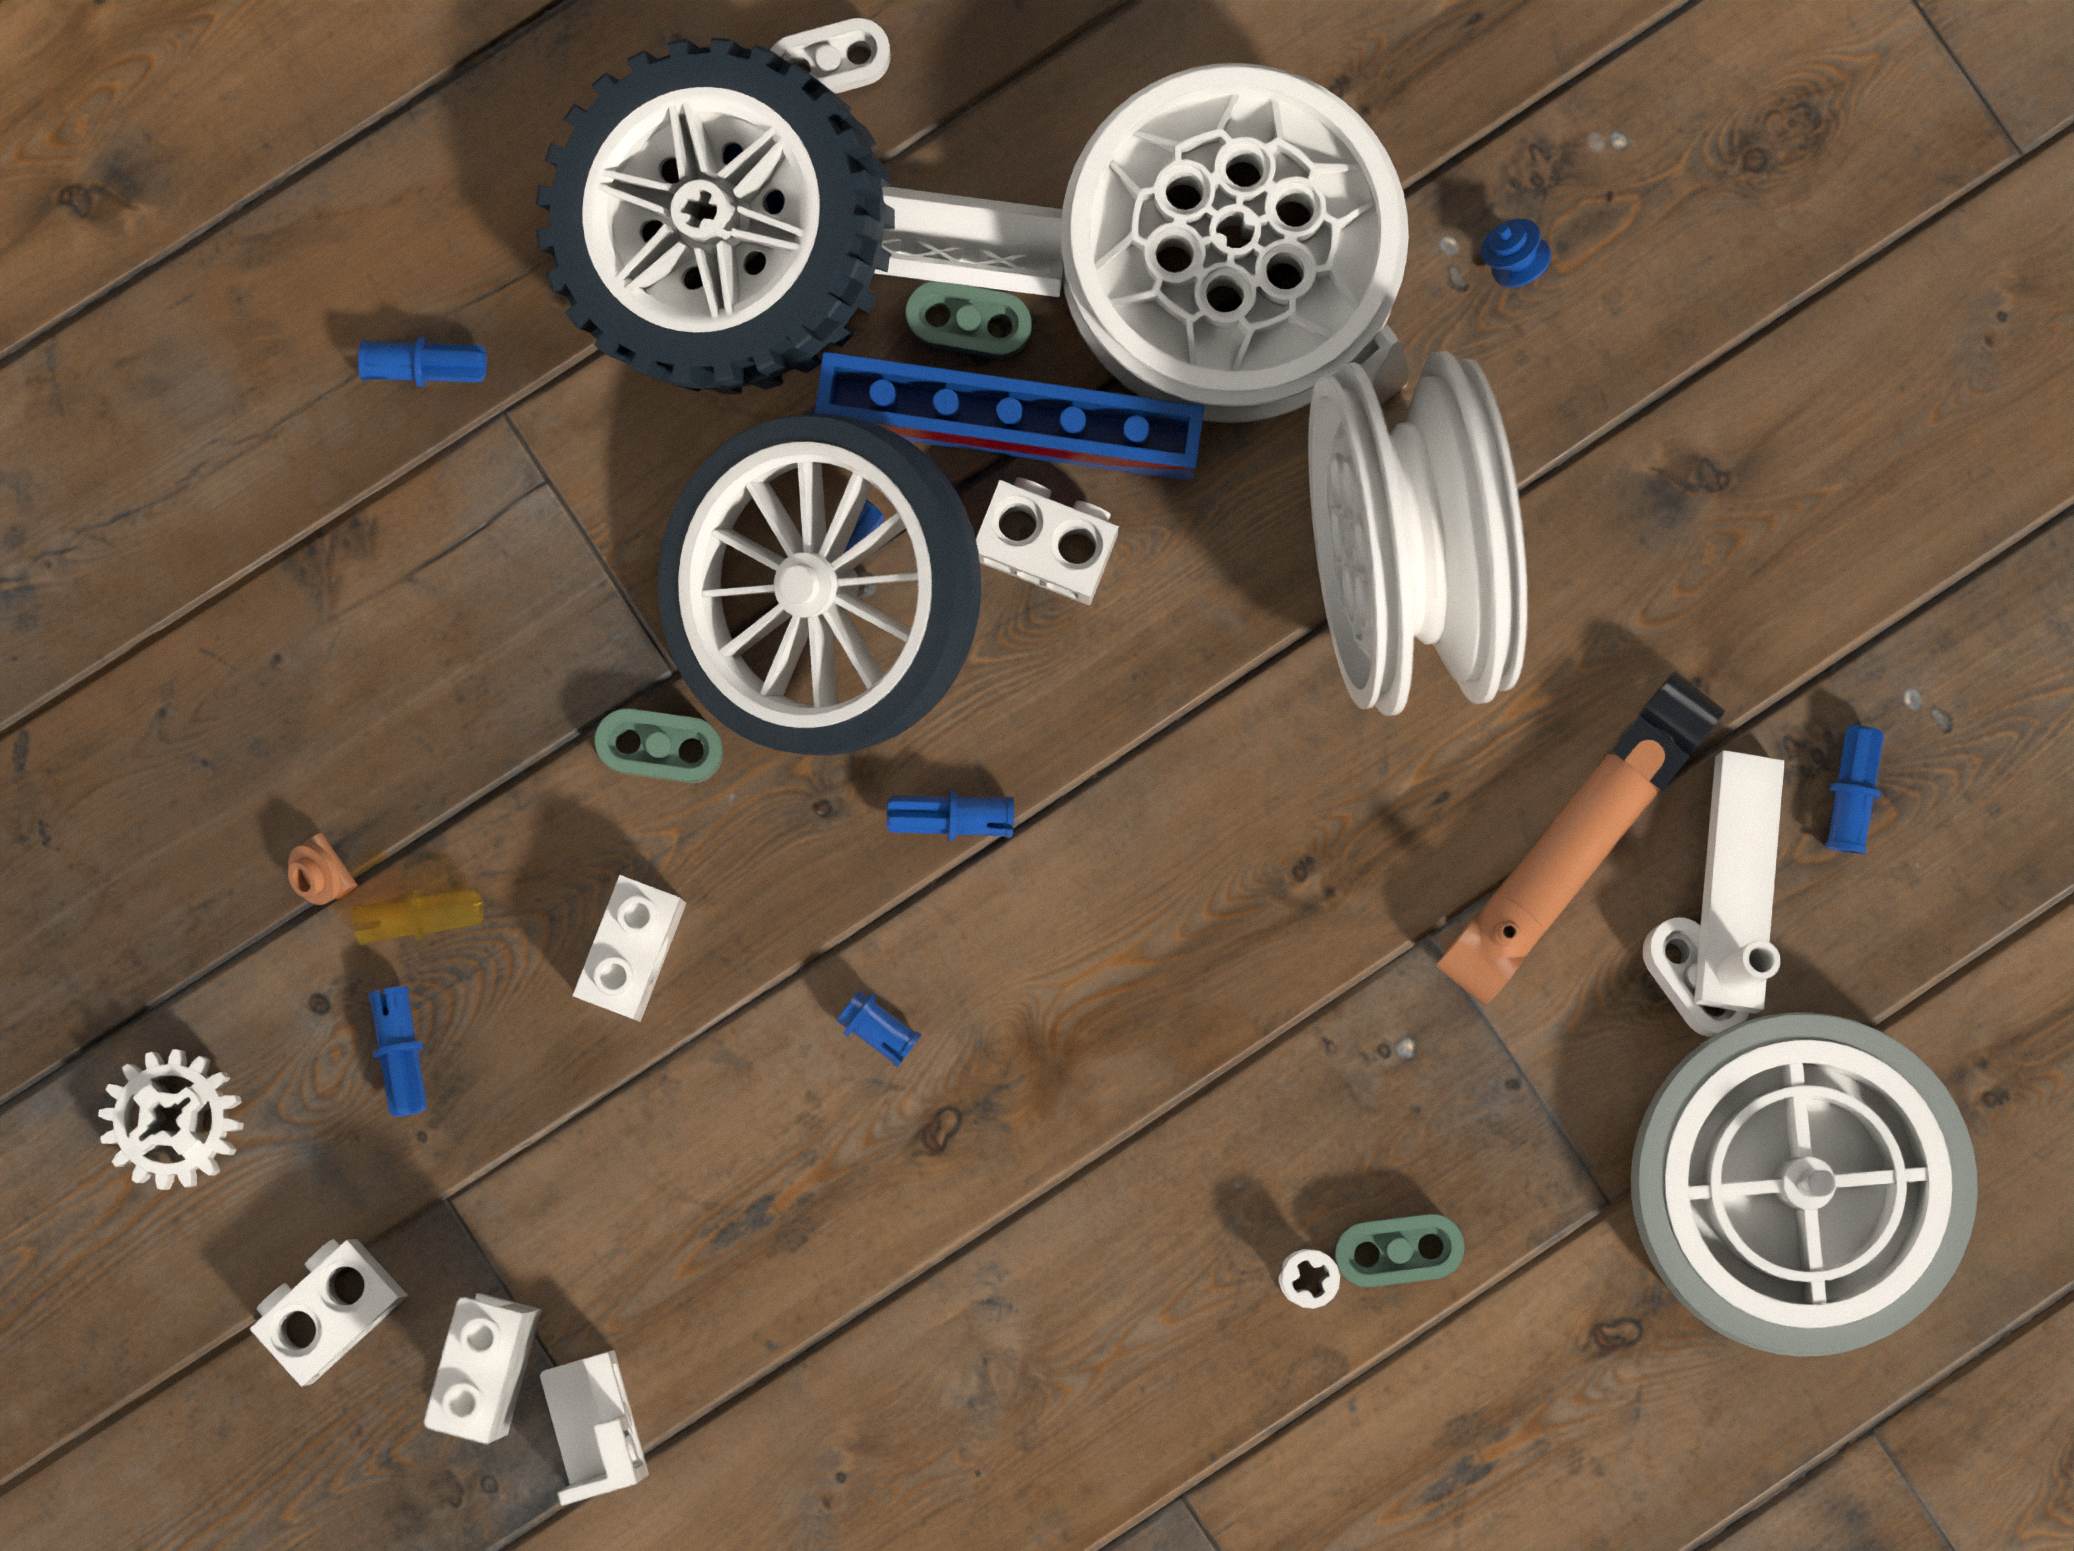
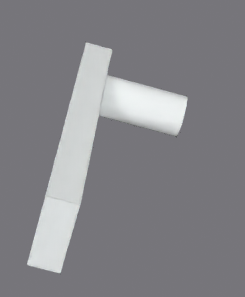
[1694,750,1785,1014]

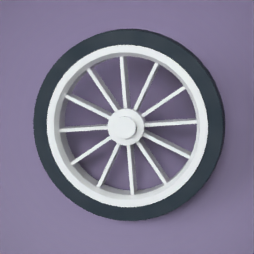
[658,413,981,756]

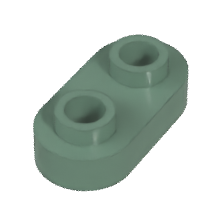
[906,281,1031,359]
[595,709,724,783]
[1334,1214,1464,1287]

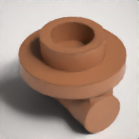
[288,833,358,905]

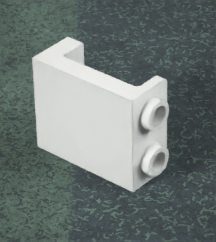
[424,1293,542,1444]

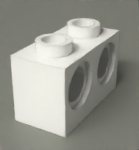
[976,477,1119,606]
[250,1239,408,1387]

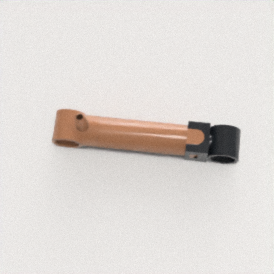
[1435,671,1725,1007]

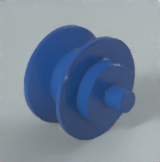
[1481,218,1552,288]

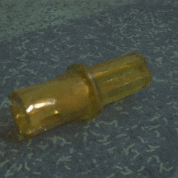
[352,888,484,945]

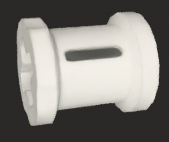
[1278,1249,1340,1308]

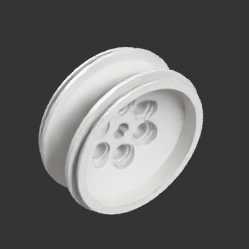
[1061,63,1409,423]
[1308,351,1527,716]

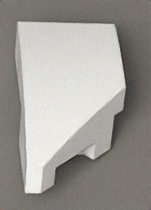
[1351,325,1409,405]

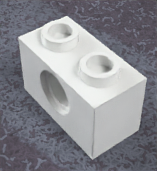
[573,875,686,1022]

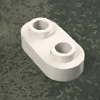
[771,18,891,93]
[1643,918,1749,1037]

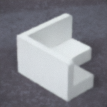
[540,1350,649,1506]

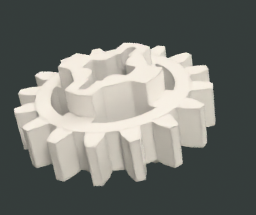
[98,1049,244,1190]

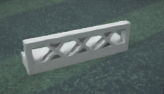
[874,187,1064,297]

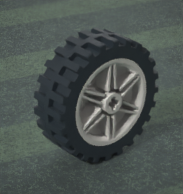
[536,37,895,395]

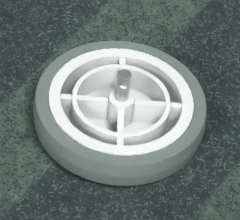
[1631,1012,1978,1356]

